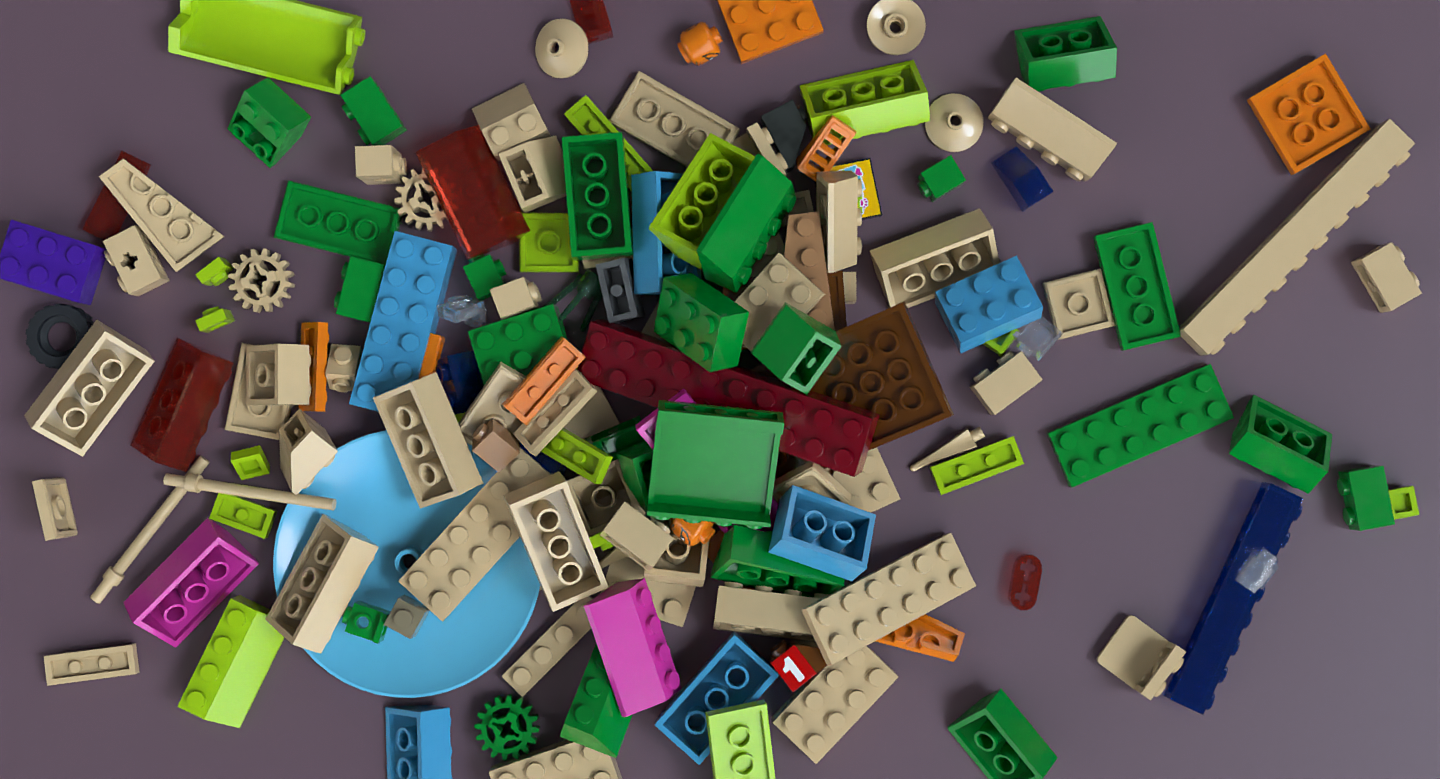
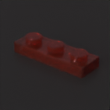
[82,151,151,240]

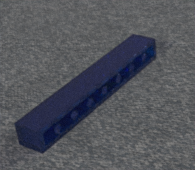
[1163,482,1303,715]

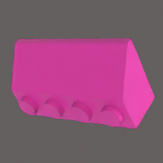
[123,518,259,648]
[584,578,682,717]

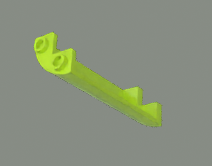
[168,0,365,95]

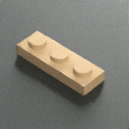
[513,369,598,456]
[44,643,140,686]

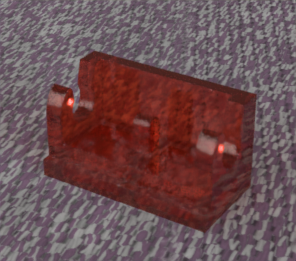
[570,0,614,45]

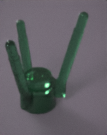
[543,269,603,332]

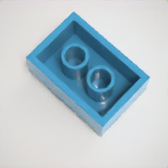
[935,256,1043,354]
[768,485,876,581]

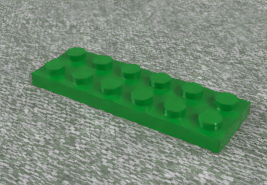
[1046,364,1234,488]

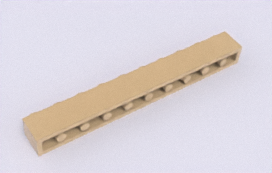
[1179,119,1415,356]

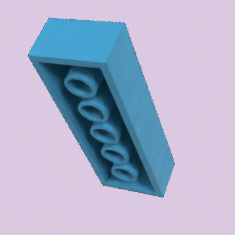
[349,231,458,412]

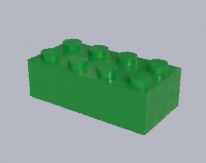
[562,132,633,261]

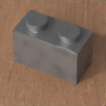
[596,258,645,323]

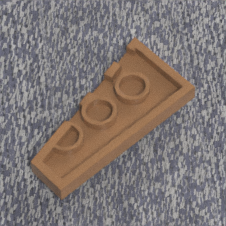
[784,211,835,330]

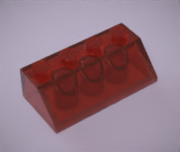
[416,125,530,260]
[130,337,234,472]

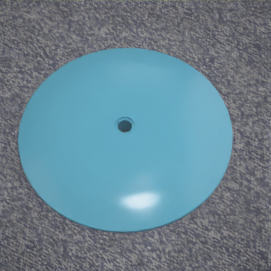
[273,430,540,698]

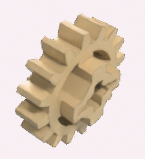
[394,166,460,232]
[228,248,295,313]

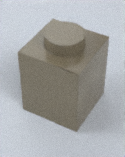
[384,595,430,639]

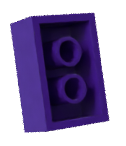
[0,220,107,305]

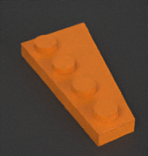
[875,614,965,662]

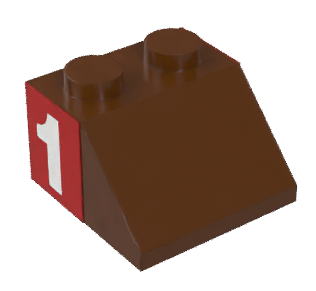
[768,639,827,692]

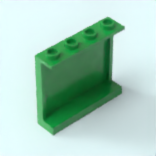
[647,400,784,529]

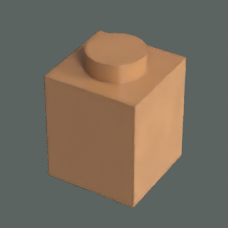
[472,418,520,473]

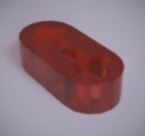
[1008,554,1042,610]

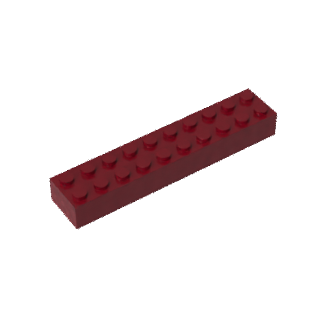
[577,319,880,477]

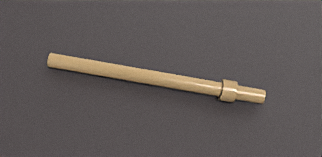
[90,455,210,604]
[163,473,336,511]

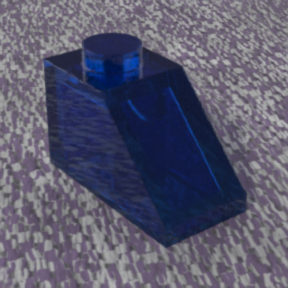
[991,146,1054,212]

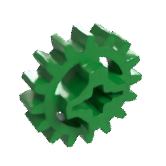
[474,694,540,761]

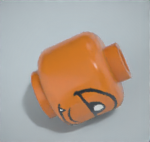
[677,22,723,66]
[669,518,715,546]

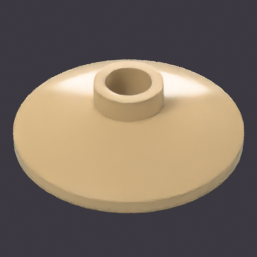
[867,0,926,55]
[535,19,588,78]
[925,93,984,152]

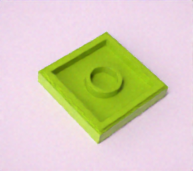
[520,213,579,273]

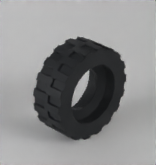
[25,304,94,369]

